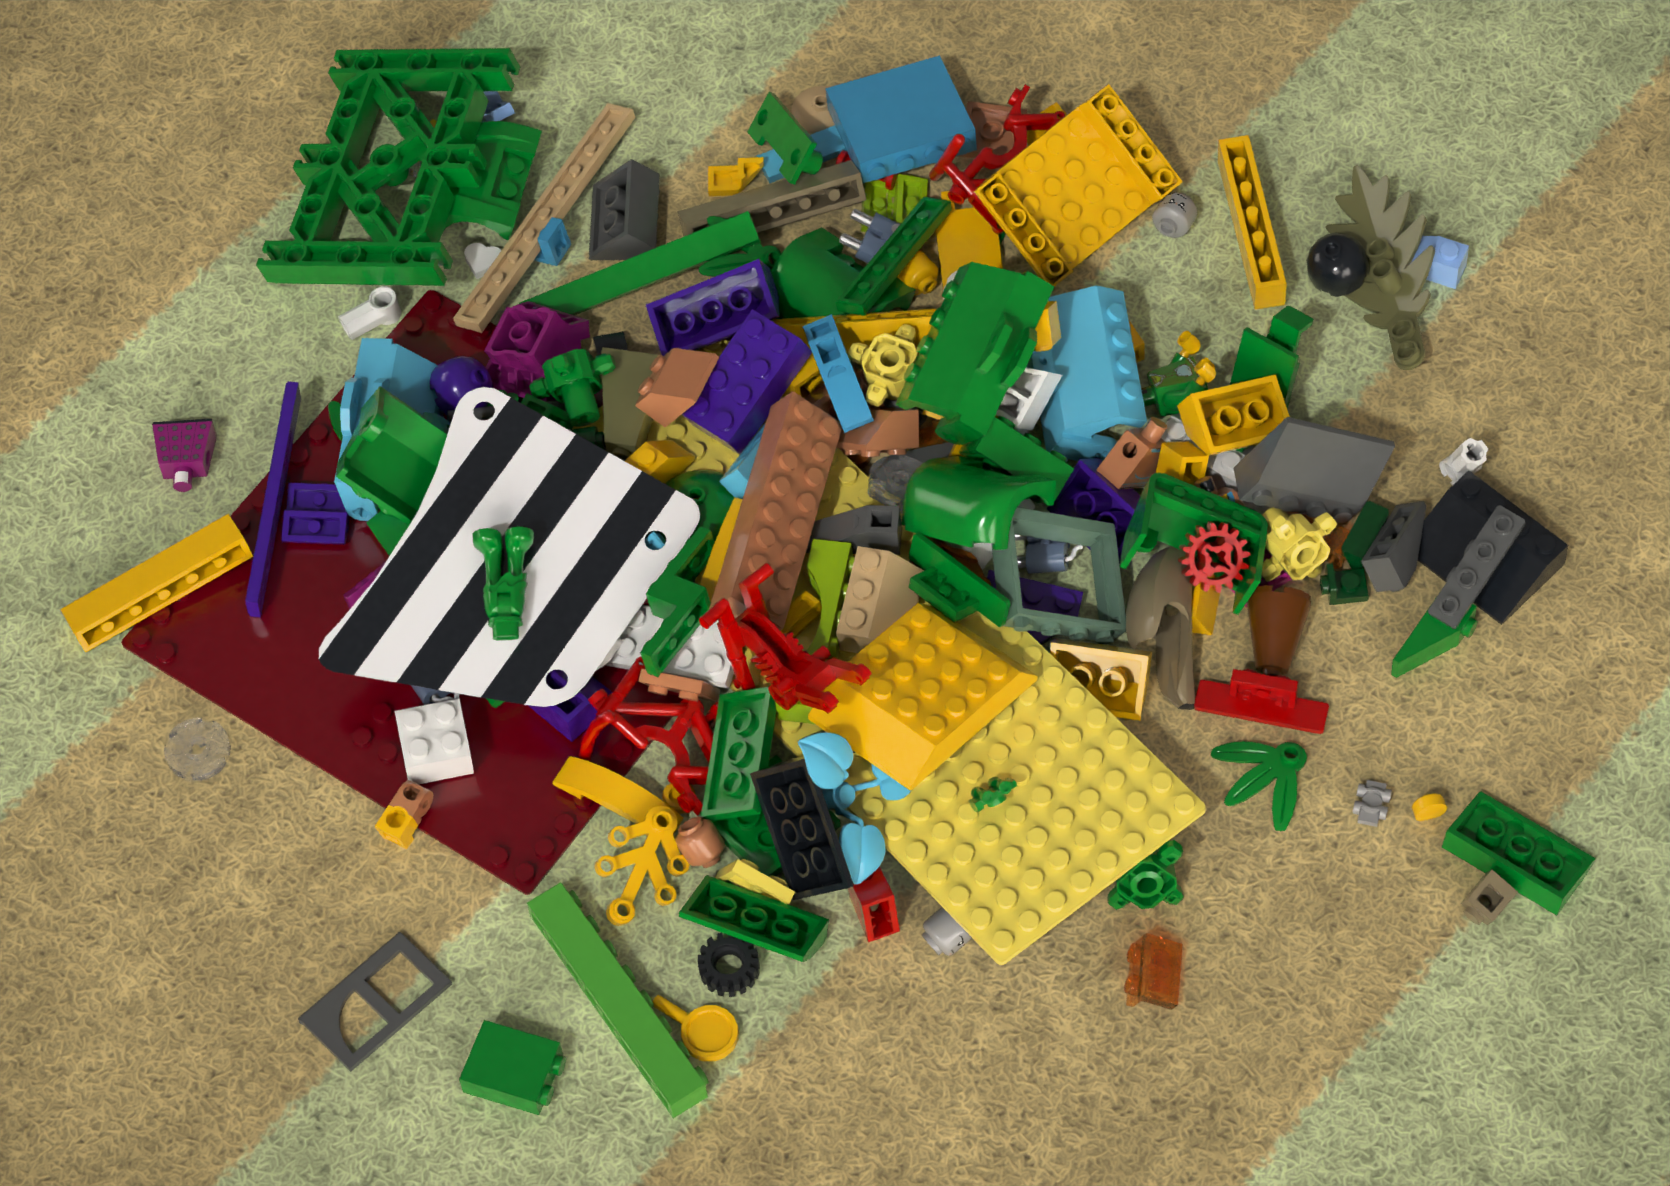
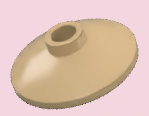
[792,86,835,134]

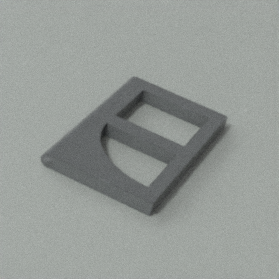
[298,932,452,1072]

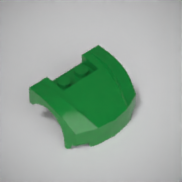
[443,121,542,240]

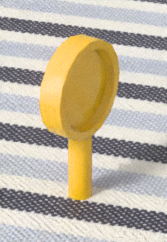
[653,994,739,1062]

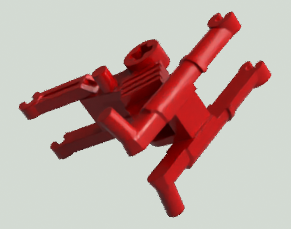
[699,563,872,714]

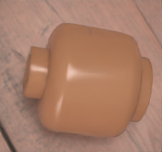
[676,817,725,868]

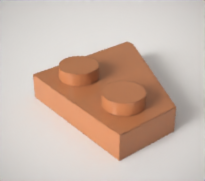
[639,669,720,702]

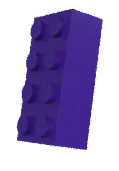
[682,309,812,455]

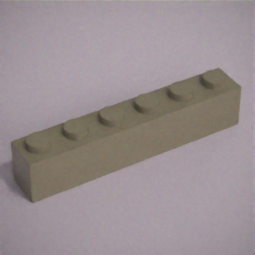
[677,160,866,237]

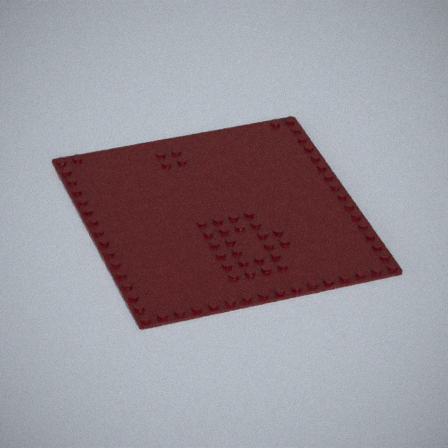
[121,290,683,895]

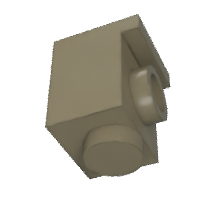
[1461,870,1518,925]

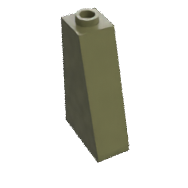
[601,347,658,461]

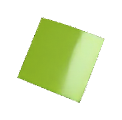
[860,174,928,232]

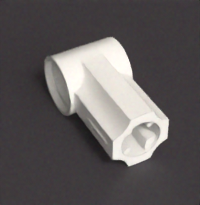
[338,286,401,340]
[1439,438,1488,485]

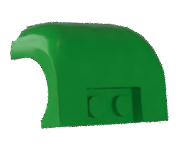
[771,227,916,319]
[902,456,1056,550]

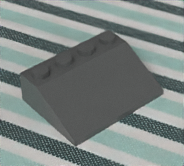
[1234,417,1395,523]

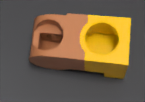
[375,780,434,849]

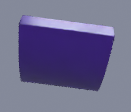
[281,483,350,545]

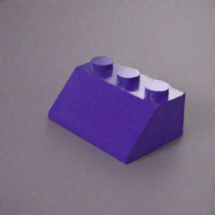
[1047,458,1141,564]

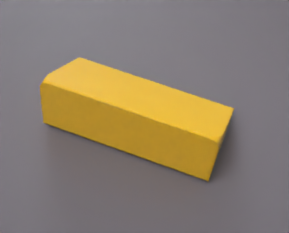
[1192,574,1222,635]

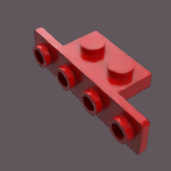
[1194,669,1329,734]

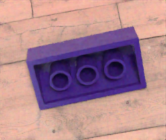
[646,259,779,356]

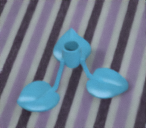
[797,733,912,884]

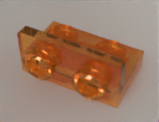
[1124,933,1183,1010]

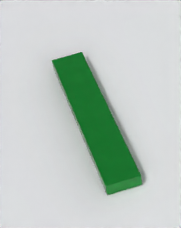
[836,196,952,316]

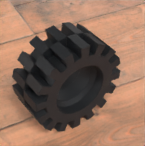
[697,932,760,997]

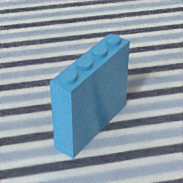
[825,55,977,183]

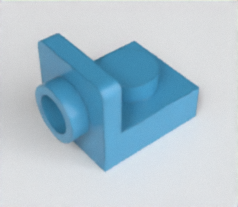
[534,217,571,266]

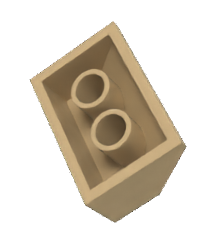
[836,546,924,653]

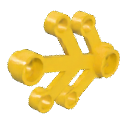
[595,805,689,926]

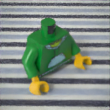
[1141,330,1216,416]

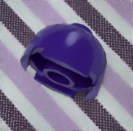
[429,356,493,415]

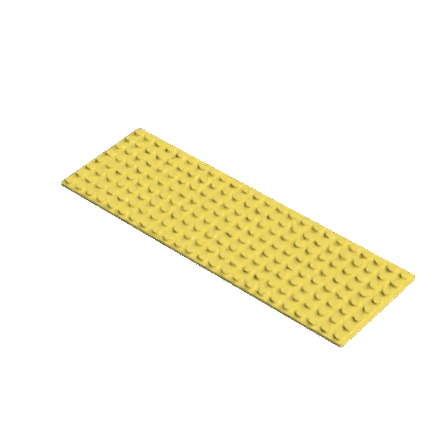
[573,339,1206,965]

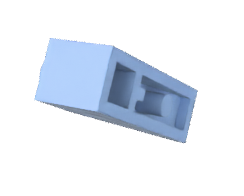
[1410,236,1469,289]

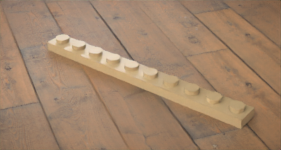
[453,103,636,333]

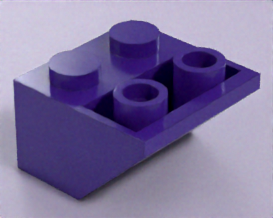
[528,669,613,742]

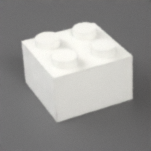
[395,699,474,784]

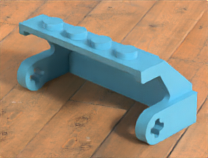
[1026,285,1147,461]
[334,338,444,521]

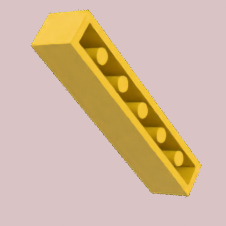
[1218,135,1287,310]
[60,514,253,653]

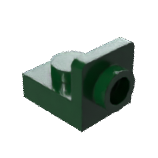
[1320,563,1369,605]

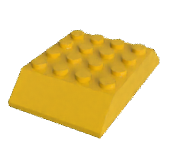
[808,603,1038,791]

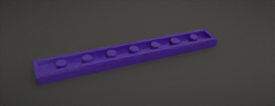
[245,381,301,618]

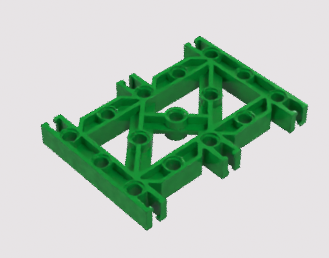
[256,48,521,286]

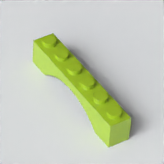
[775,539,855,724]

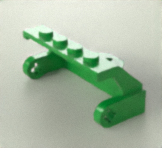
[896,262,1054,445]
[336,386,451,528]

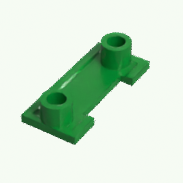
[747,92,823,185]

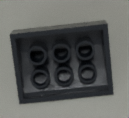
[1418,471,1568,625]
[750,757,854,900]

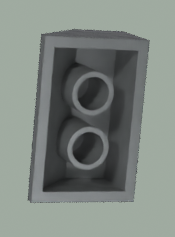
[589,159,660,261]

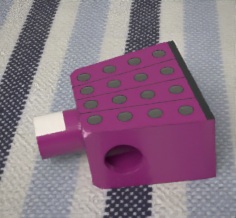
[152,419,217,492]

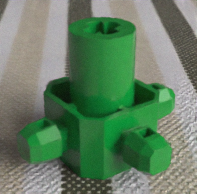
[529,349,616,427]
[1107,840,1184,910]

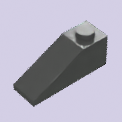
[1361,501,1426,592]

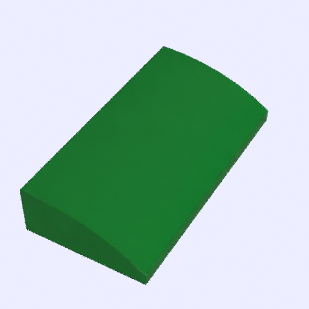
[1442,791,1596,916]
[679,875,829,962]

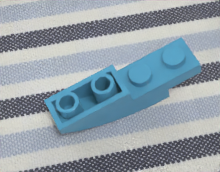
[803,314,874,433]

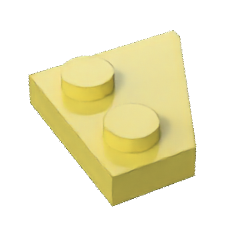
[715,859,795,904]

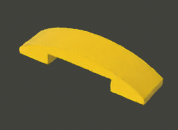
[553,756,684,842]

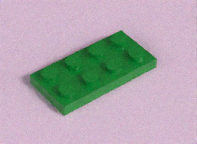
[701,686,777,821]

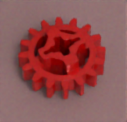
[1178,521,1250,593]

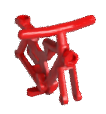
[929,84,1065,234]
[578,657,719,816]

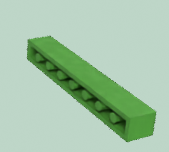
[527,882,709,1119]

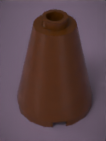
[1247,585,1311,676]

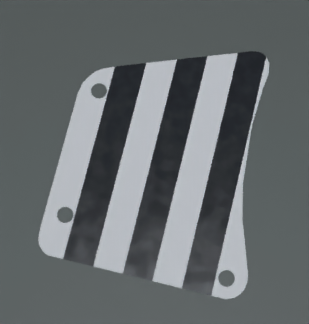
[319,387,700,707]

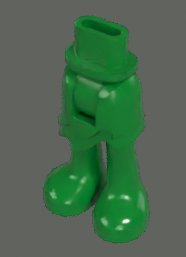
[472,527,534,641]

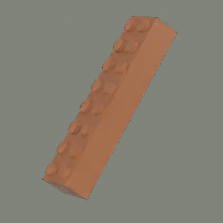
[709,391,842,631]

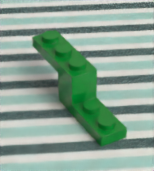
[640,526,715,677]

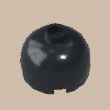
[1306,233,1370,297]

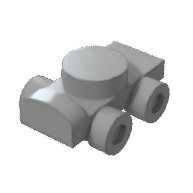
[1353,780,1392,827]

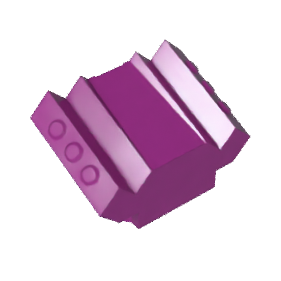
[484,301,590,401]

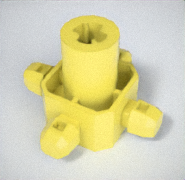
[848,324,918,407]
[1261,507,1337,582]

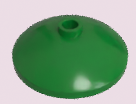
[657,470,734,547]

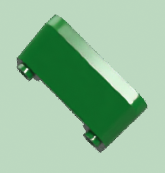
[1120,473,1268,615]

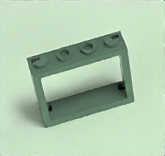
[991,507,1126,644]

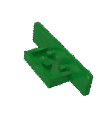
[908,532,1010,627]

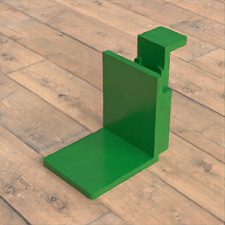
[1230,306,1314,452]

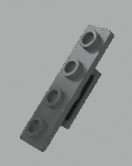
[1428,505,1526,629]

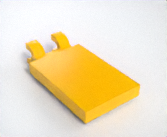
[935,191,1003,289]

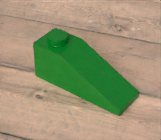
[1391,598,1478,678]

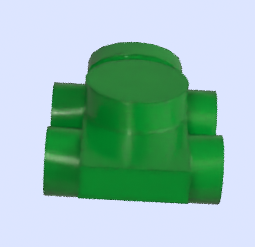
[969,777,1017,812]

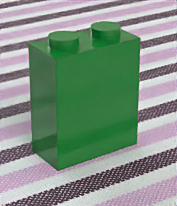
[459,1020,566,1115]

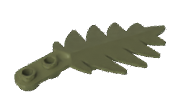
[1326,165,1435,370]

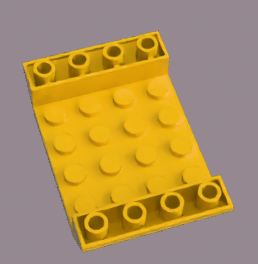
[974,84,1183,287]

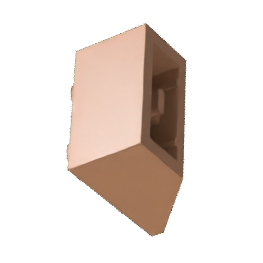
[836,406,919,457]

